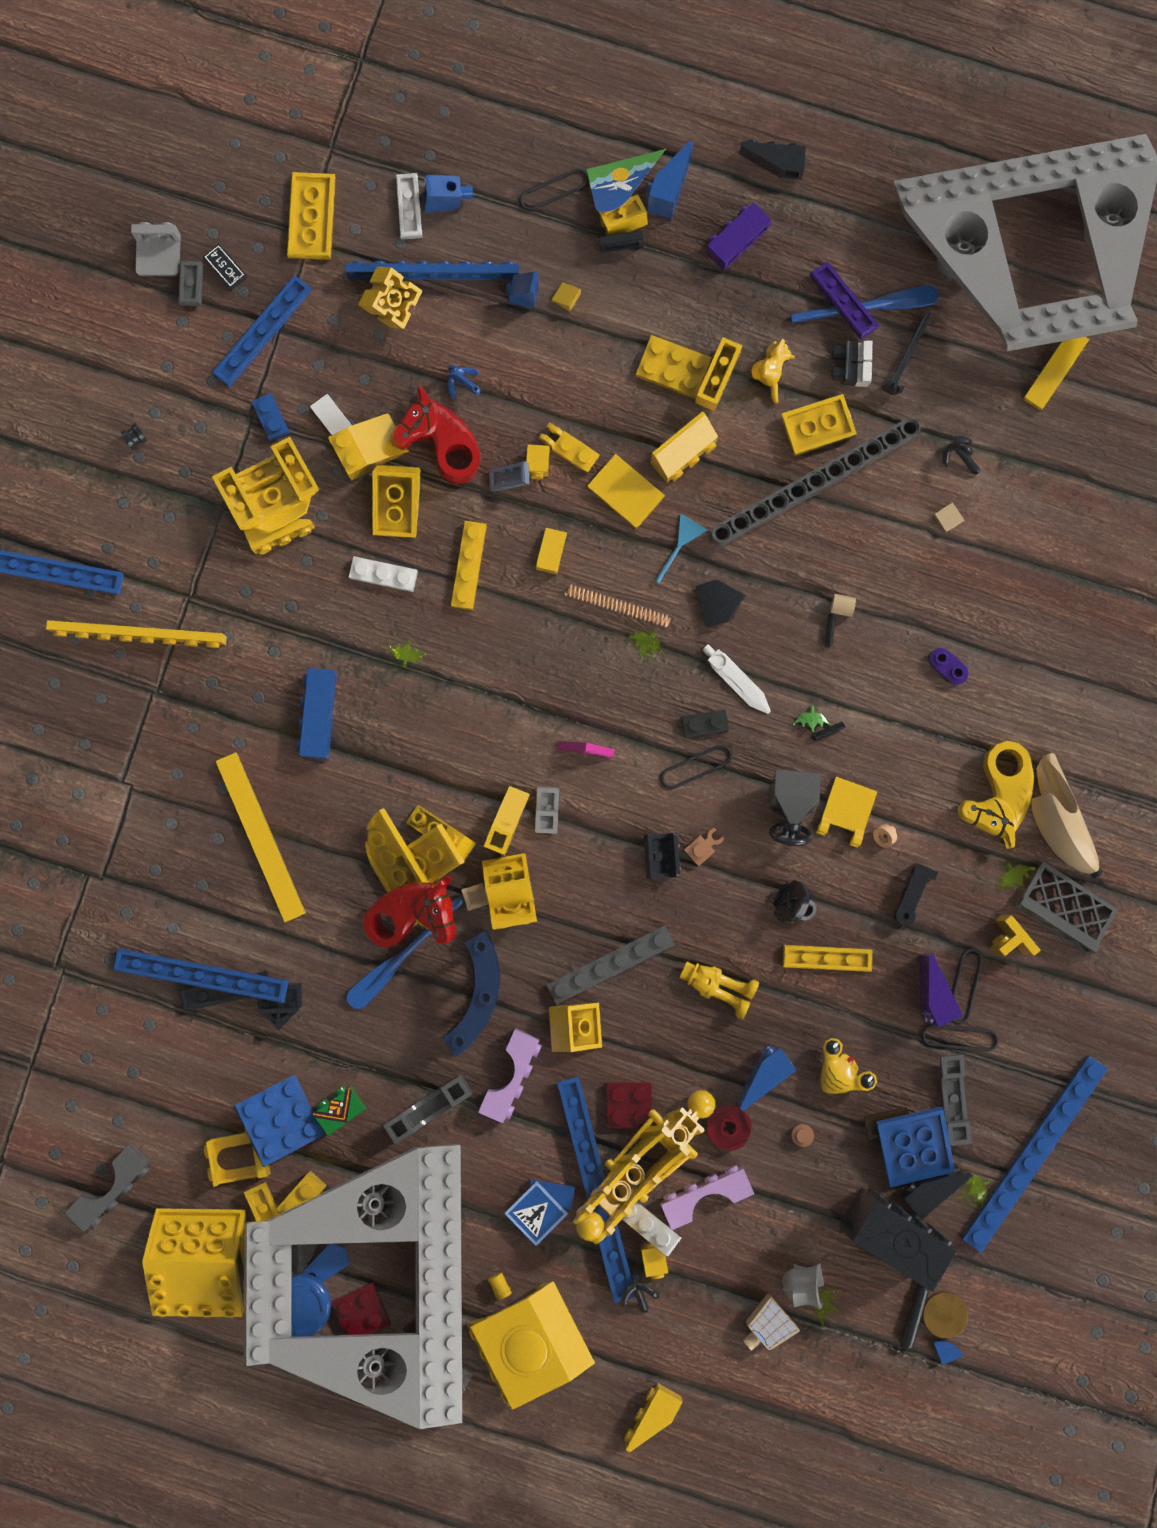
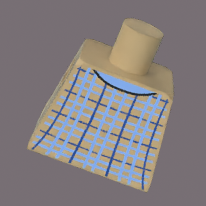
[743,1293,800,1351]

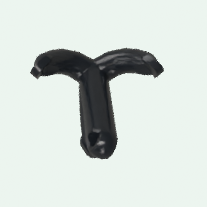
[943,436,980,475]
[620,1273,659,1313]

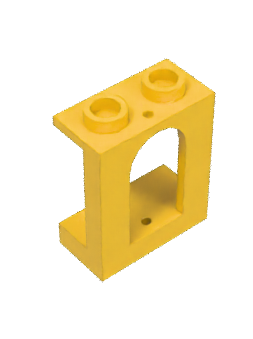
[204,1132,271,1187]

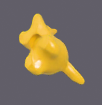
[751,338,795,404]

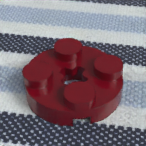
[706,1104,752,1151]

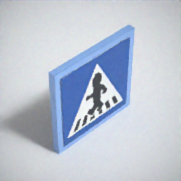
[505,1181,568,1246]

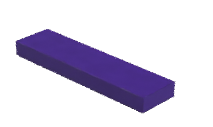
[810,262,879,340]

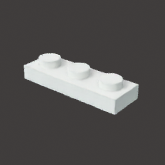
[349,556,418,592]
[622,1202,681,1256]

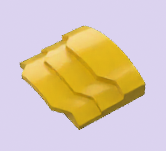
[212,437,319,533]

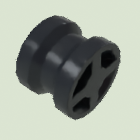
[121,423,148,450]

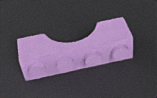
[478,1028,542,1123]
[660,1165,754,1230]

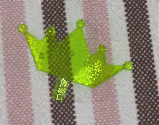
[629,630,663,656]
[389,640,427,668]
[1001,863,1035,890]
[966,1174,990,1208]
[815,1287,839,1326]

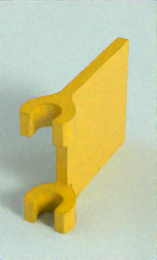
[816,777,877,848]

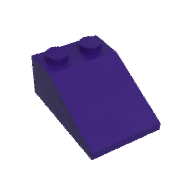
[920,953,963,1027]

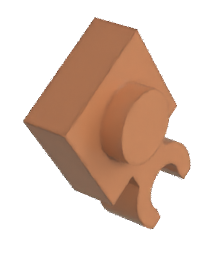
[684,828,724,866]

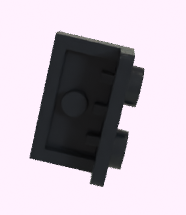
[644,833,681,879]

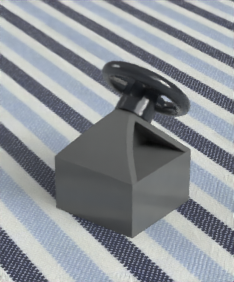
[769,770,821,846]

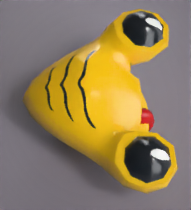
[821,1038,877,1094]

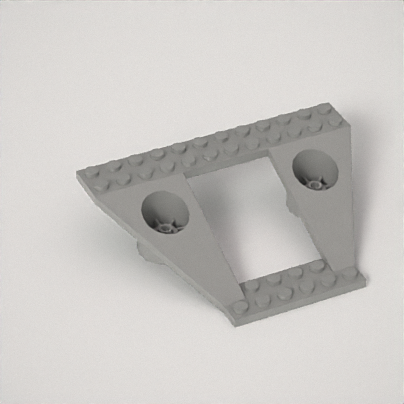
[893,134,1157,351]
[244,1144,462,1429]

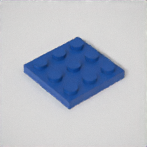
[233,1075,324,1167]
[876,1107,955,1187]

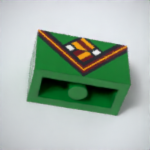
[313,1085,367,1136]

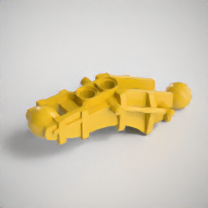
[573,1090,716,1244]

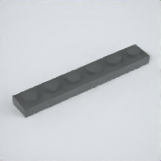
[547,925,675,1005]

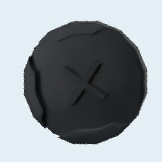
[773,880,817,924]

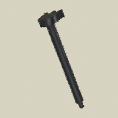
[882,311,931,395]

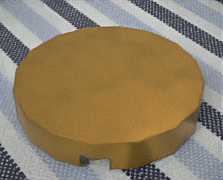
[922,1291,968,1338]

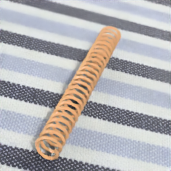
[565,584,671,628]

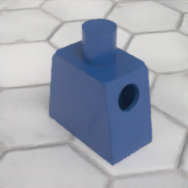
[422,175,473,213]

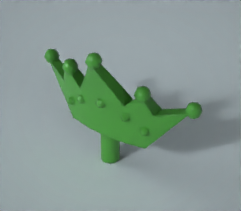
[792,706,831,732]

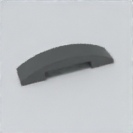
[940,1054,972,1146]

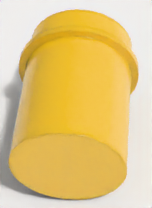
[488,1272,512,1300]

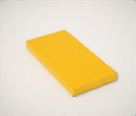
[287,172,336,260]

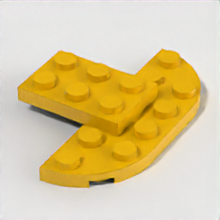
[365,808,464,929]

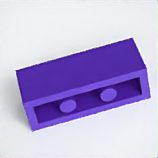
[706,202,772,271]

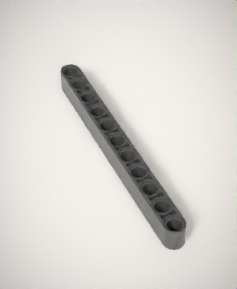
[711,418,920,547]

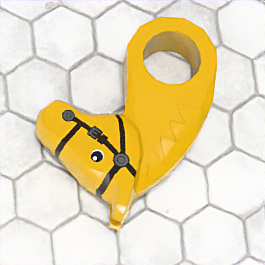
[957,741,1034,849]

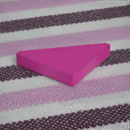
[557,741,615,758]

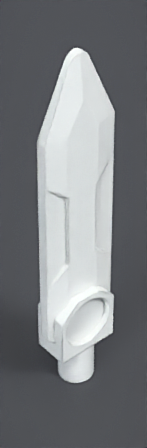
[702,644,770,714]

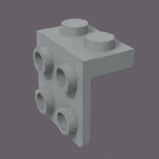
[131,222,181,276]

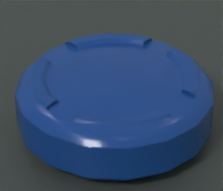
[291,1273,332,1337]

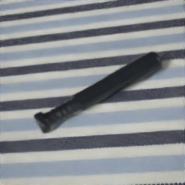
[900,1284,929,1350]

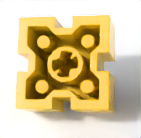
[358,267,422,329]

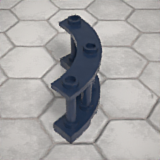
[443,931,500,1057]

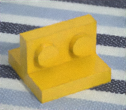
[989,915,1041,956]

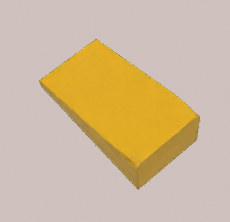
[536,528,567,575]

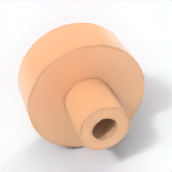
[873,824,897,848]

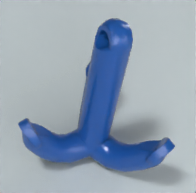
[447,365,481,399]

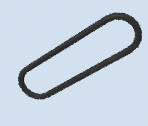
[519,168,589,211]
[661,745,732,789]
[953,948,983,1024]
[921,1025,999,1051]

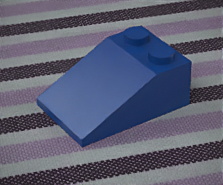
[645,141,693,220]
[736,1045,796,1111]

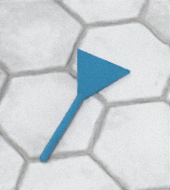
[655,513,708,583]

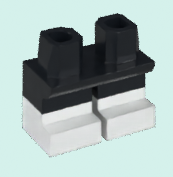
[831,341,873,387]

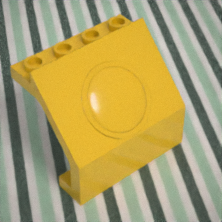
[467,1281,595,1410]

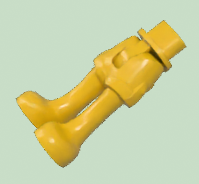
[680,962,760,1020]

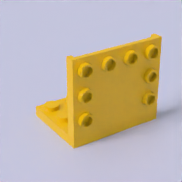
[142,1209,246,1318]

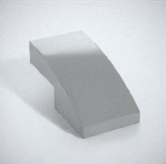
[535,786,559,834]

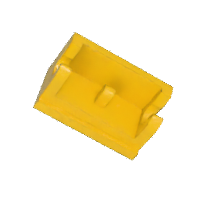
[599,194,648,236]

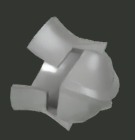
[782,1264,824,1309]

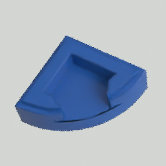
[932,1340,963,1365]

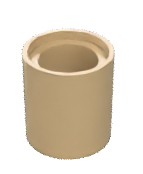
[830,594,856,617]

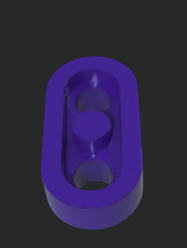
[929,648,968,685]

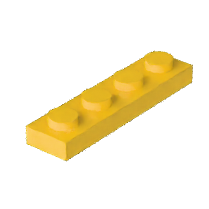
[451,521,487,610]

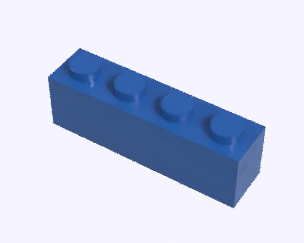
[296,668,337,760]

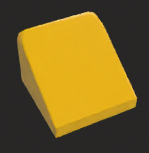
[551,282,581,312]

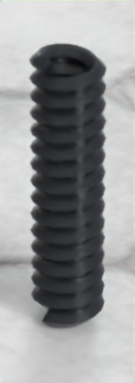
[824,614,836,648]
[812,721,846,741]

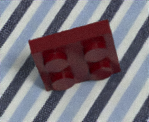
[607,1082,652,1128]
[332,1282,391,1335]

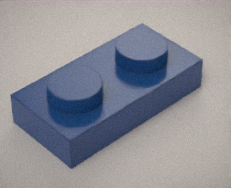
[252,393,290,442]

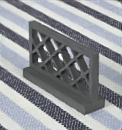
[1014,861,1118,955]

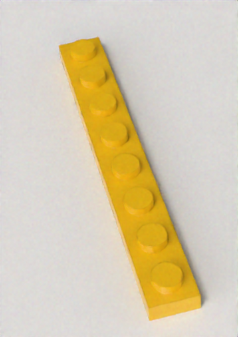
[46,620,227,648]

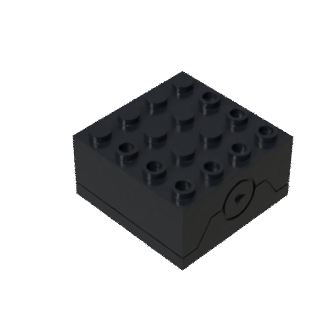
[839,1187,957,1292]

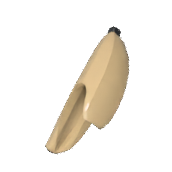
[1032,753,1102,878]

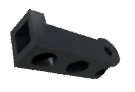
[894,863,938,926]

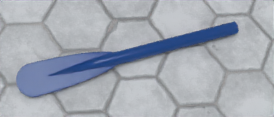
[790,285,939,323]
[347,895,465,1009]

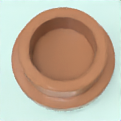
[791,1124,814,1147]

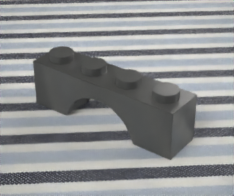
[383,1074,473,1145]
[64,1143,152,1232]

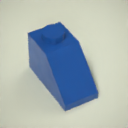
[506,272,539,308]

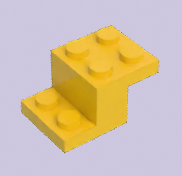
[482,853,537,930]

